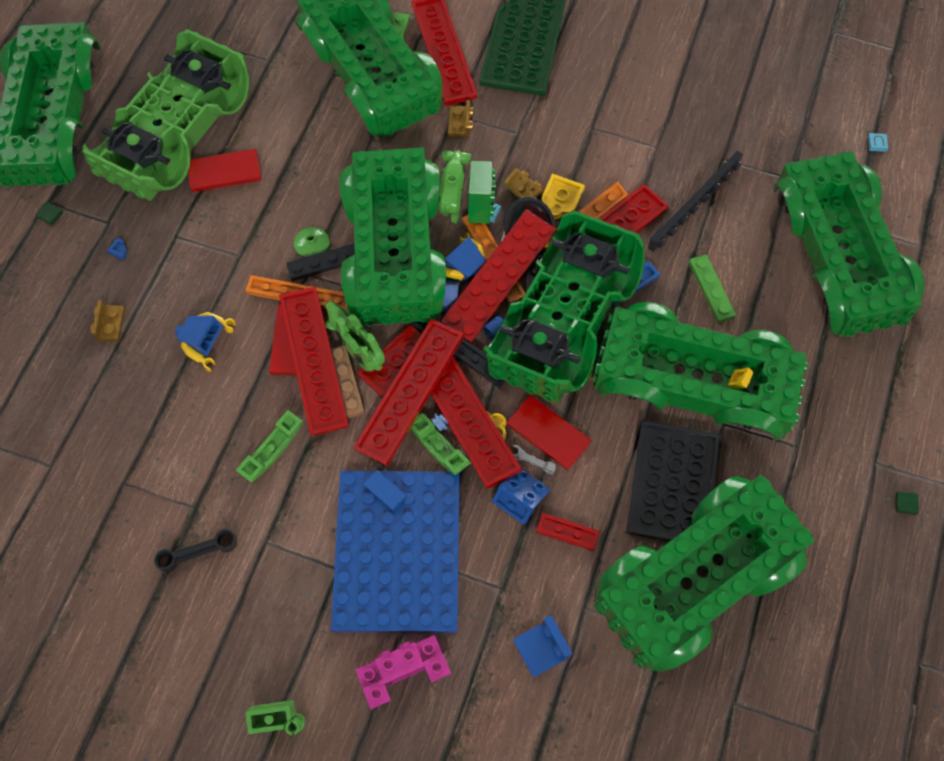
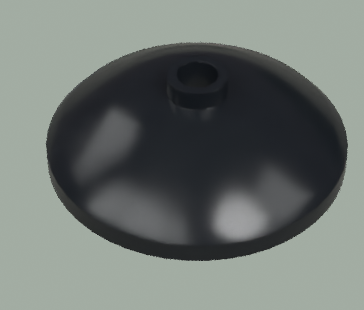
[503,197,555,235]

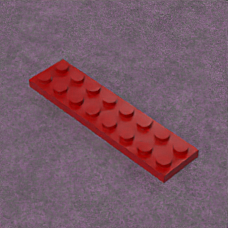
[411,0,477,106]
[441,209,556,344]
[279,287,349,436]
[353,319,465,467]
[430,357,522,490]

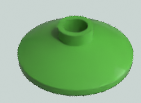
[294,227,330,258]

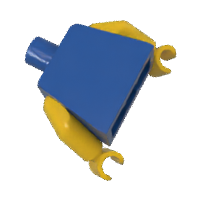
[445,233,485,281]
[175,312,235,372]

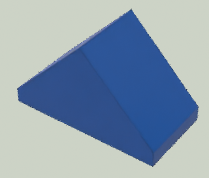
[441,278,460,313]

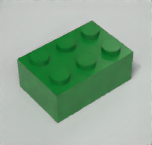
[468,161,496,224]

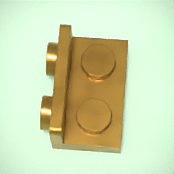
[448,100,473,138]
[503,168,544,199]
[90,300,126,342]

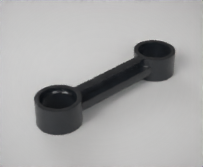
[154,529,237,573]

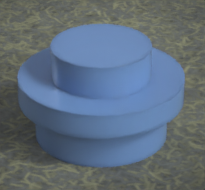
[431,413,448,431]

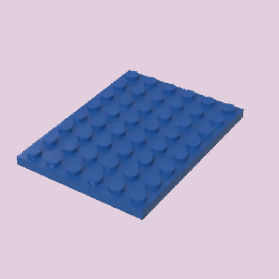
[331,471,459,633]

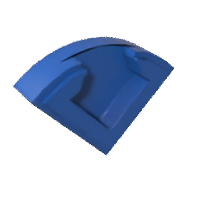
[107,237,127,261]

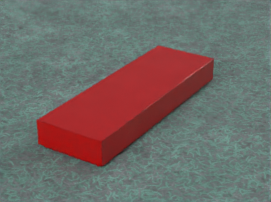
[536,512,600,552]

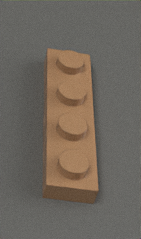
[331,345,365,419]

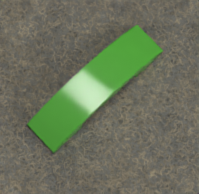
[236,410,303,483]
[410,413,471,475]

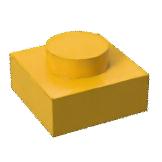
[727,368,753,390]

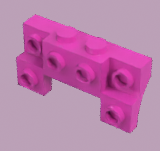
[356,635,451,710]

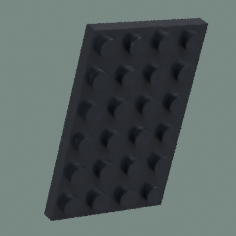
[625,420,720,542]

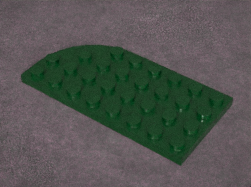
[479,0,566,96]

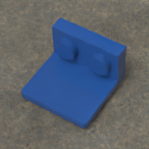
[492,470,550,525]
[513,615,572,677]

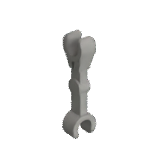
[512,445,556,475]

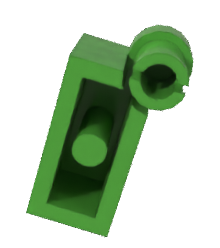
[246,700,306,735]

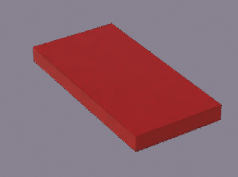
[188,149,261,192]
[599,184,669,234]
[269,305,297,376]
[357,324,422,398]
[506,395,592,471]

